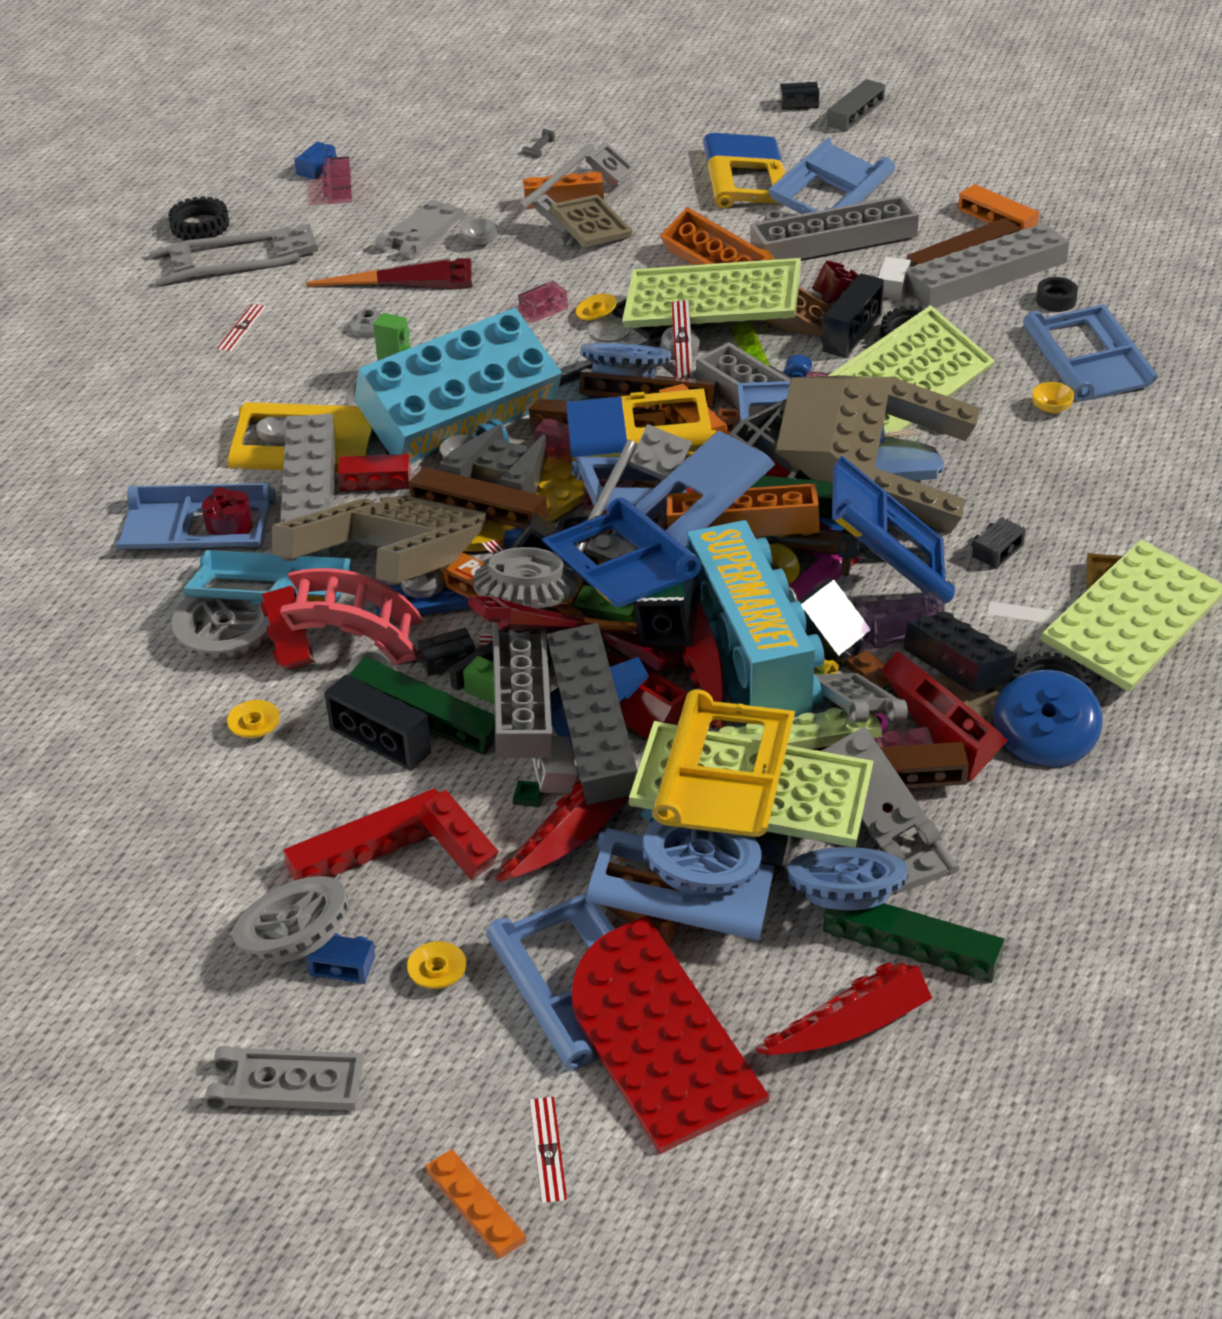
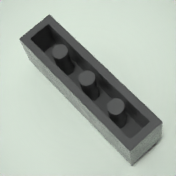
[826,79,885,132]

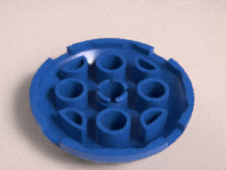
[993,670,1103,768]

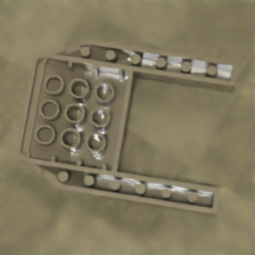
[775,375,979,533]
[271,496,486,585]

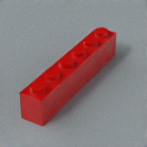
[283,788,439,881]

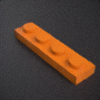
[425,1149,526,1259]

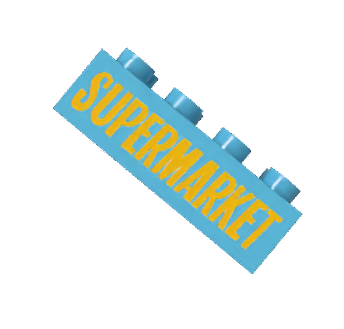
[354,307,562,464]
[687,520,824,726]

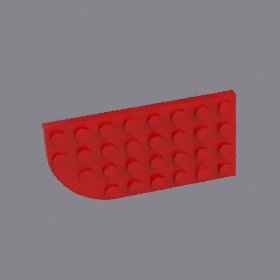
[572,915,769,1154]

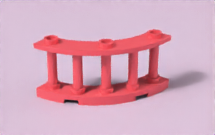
[280,568,423,665]

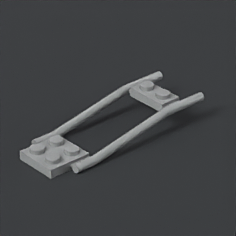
[517,142,635,246]
[149,224,318,287]
[566,424,692,569]

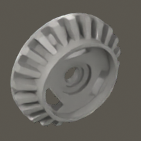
[473,547,578,608]
[171,583,270,659]
[233,876,349,963]

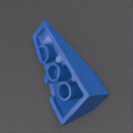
[550,657,649,748]

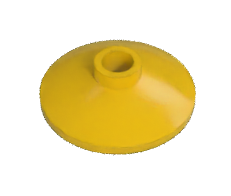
[576,293,617,321]
[227,700,280,738]
[407,941,466,989]

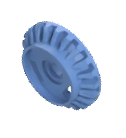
[580,343,671,376]
[642,820,761,896]
[788,847,907,910]

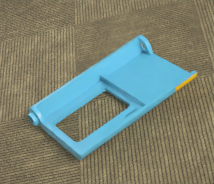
[183,550,353,605]

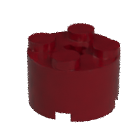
[812,260,859,304]
[201,487,253,535]

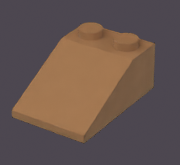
[764,286,832,336]

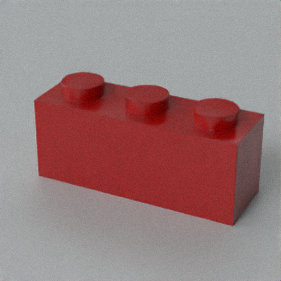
[338,454,411,491]
[260,585,315,670]
[419,789,499,880]

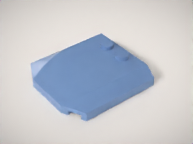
[875,438,944,481]

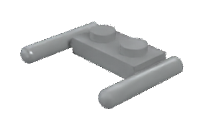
[890,840,960,896]

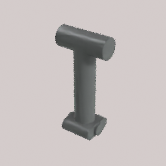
[522,129,555,158]

